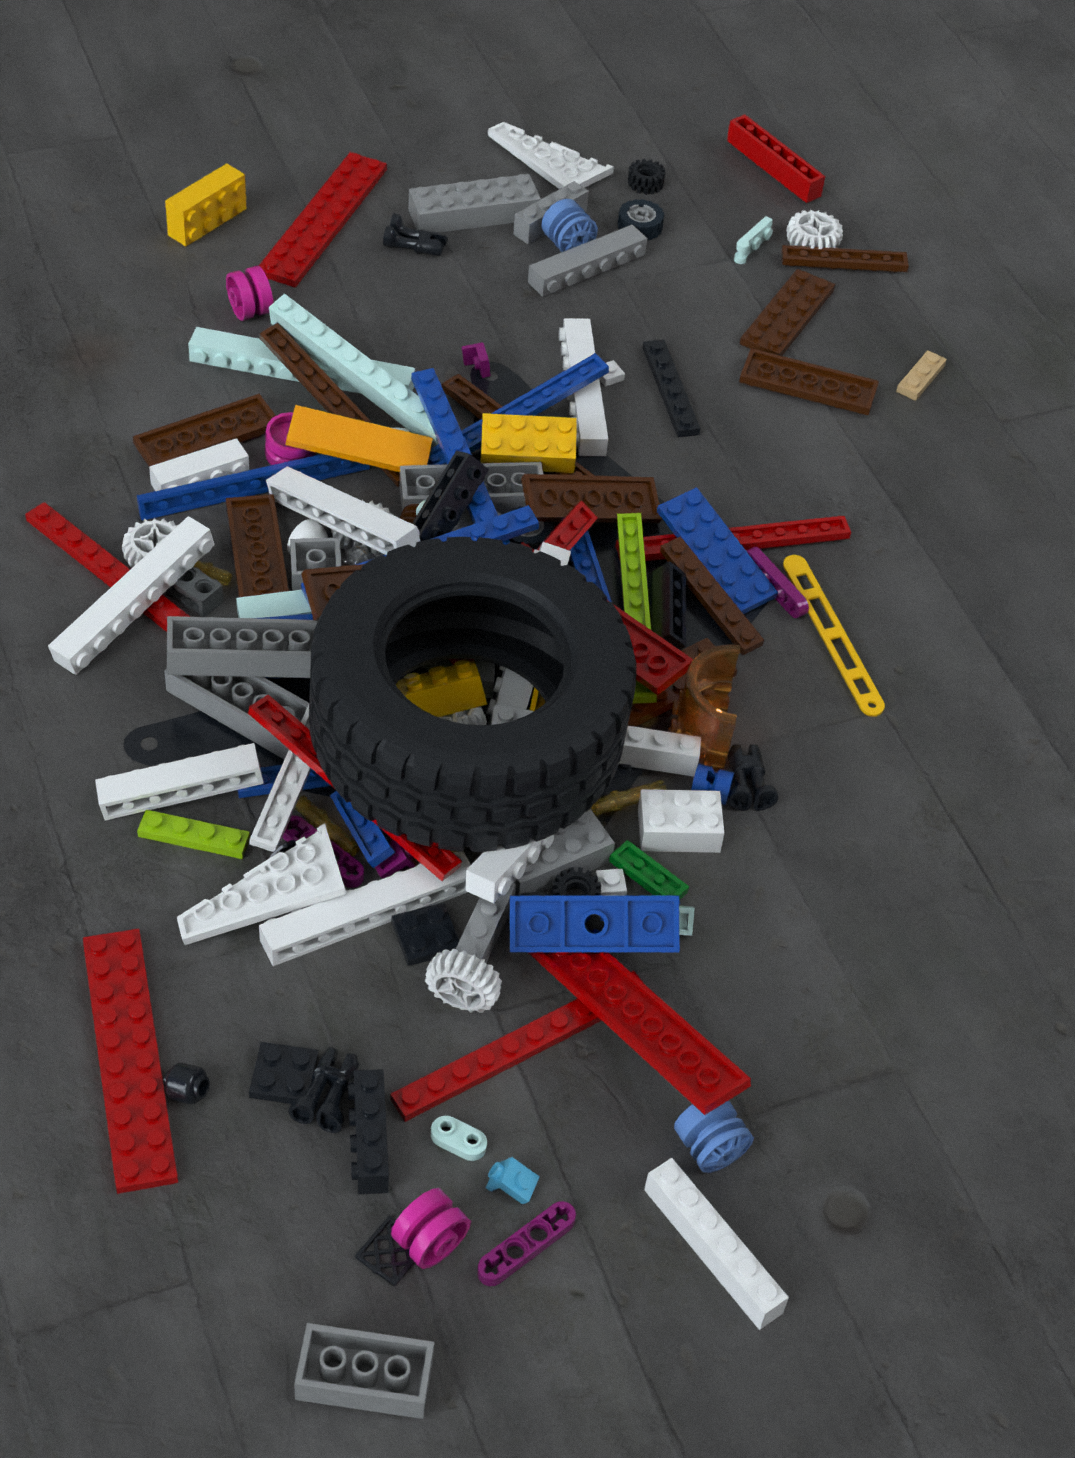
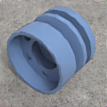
[541,199,598,252]
[674,1101,754,1173]

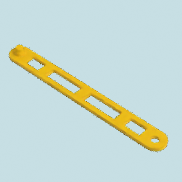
[783,555,885,717]

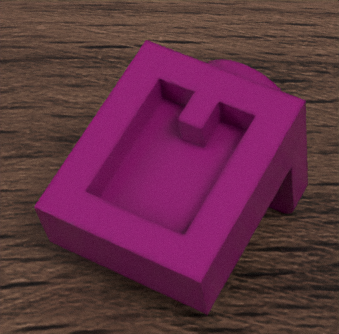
[462,342,491,378]
[375,840,416,879]

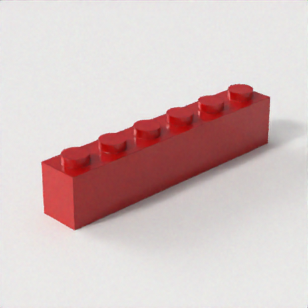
[727,114,825,203]

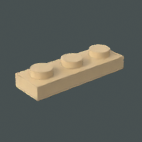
[896,350,947,401]

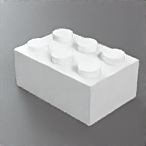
[638,789,724,853]

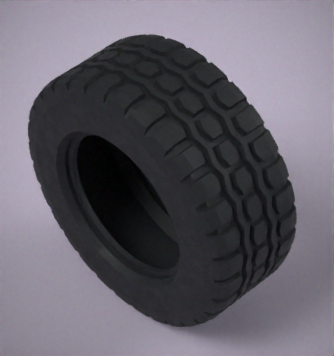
[309,537,637,852]

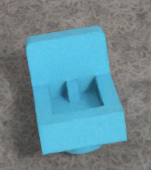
[486,1157,540,1205]

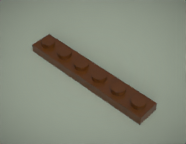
[781,245,909,272]
[660,536,764,655]

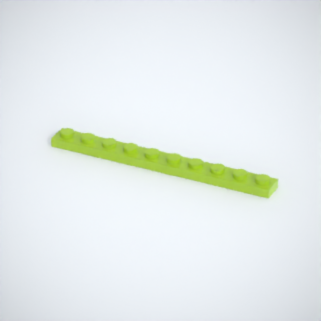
[617,513,657,704]

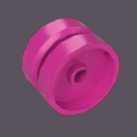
[226,265,273,321]
[265,412,316,465]
[391,1188,471,1269]

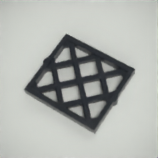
[354,1215,415,1287]

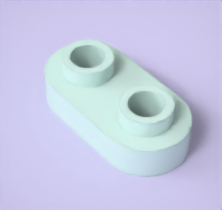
[431,1116,487,1161]

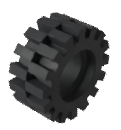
[628,159,666,195]
[551,867,602,916]

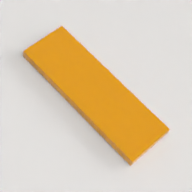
[285,405,433,472]

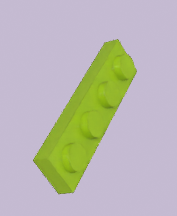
[137,810,250,859]

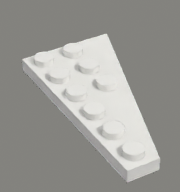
[488,122,614,189]
[177,823,347,945]

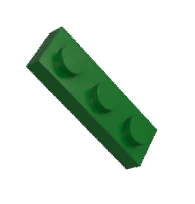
[609,840,689,900]

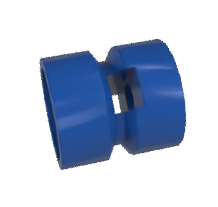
[691,763,734,805]

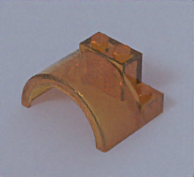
[670,645,740,771]

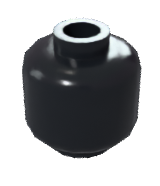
[163,1063,210,1104]

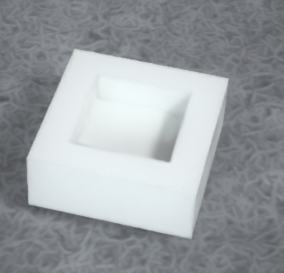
[599,360,625,387]
[595,869,627,895]

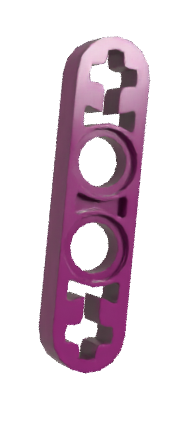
[746,547,809,618]
[282,815,364,888]
[477,1201,576,1286]

